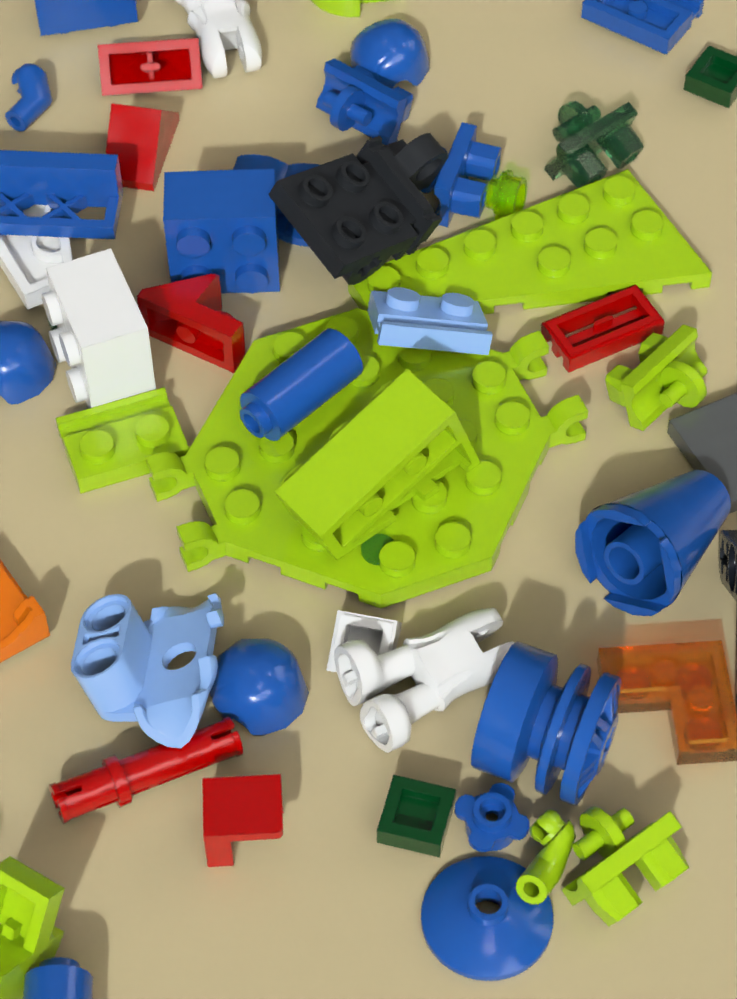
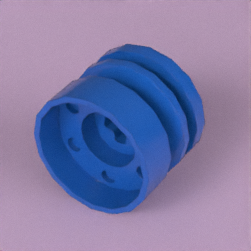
[471,641,622,806]

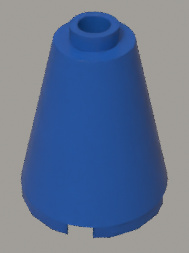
[575,470,731,616]

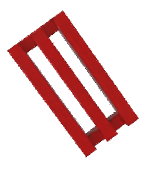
[541,285,665,373]

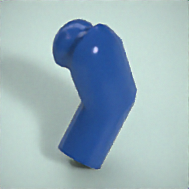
[5,63,52,132]

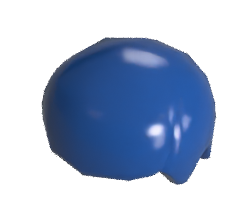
[350,19,430,89]
[0,321,56,404]
[209,638,309,736]

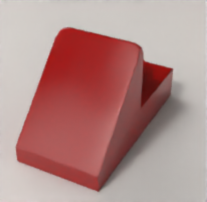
[136,274,246,373]

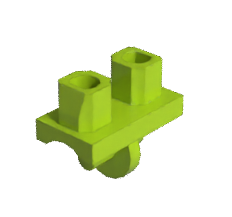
[605,324,707,431]
[561,806,689,926]

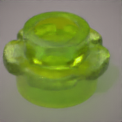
[485,170,527,220]

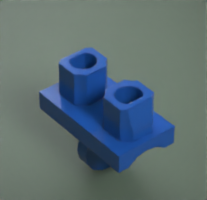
[316,58,413,145]
[420,122,501,227]

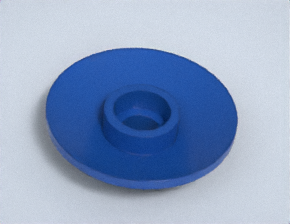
[421,856,554,981]

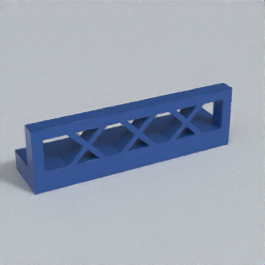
[0,150,123,239]

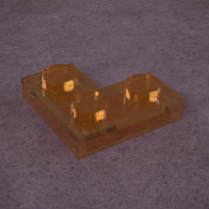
[597,640,737,765]

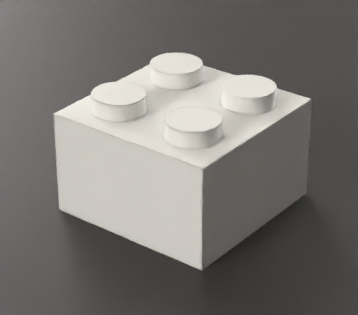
[41,248,156,409]

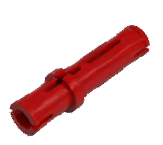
[49,717,243,824]

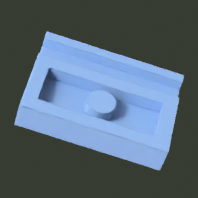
[367,287,493,355]

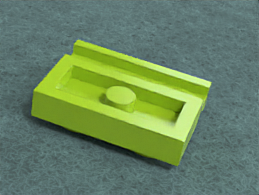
[55,387,189,494]

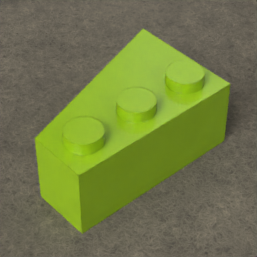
[274,368,481,560]

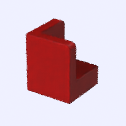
[202,774,284,867]

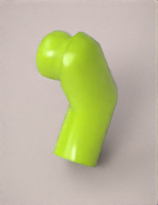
[516,809,576,905]

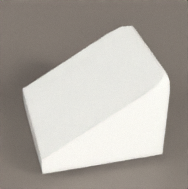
[326,610,402,672]

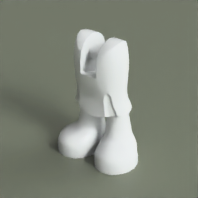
[175,0,262,78]
[334,608,515,753]

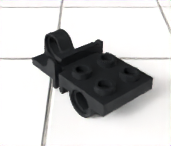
[268,133,448,285]

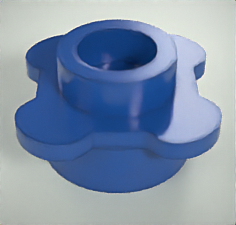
[455,783,530,852]

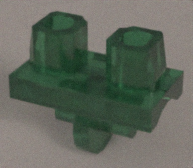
[544,101,644,188]

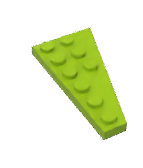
[348,169,712,314]

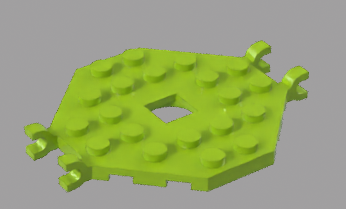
[146,308,588,609]

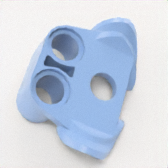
[71,593,224,748]

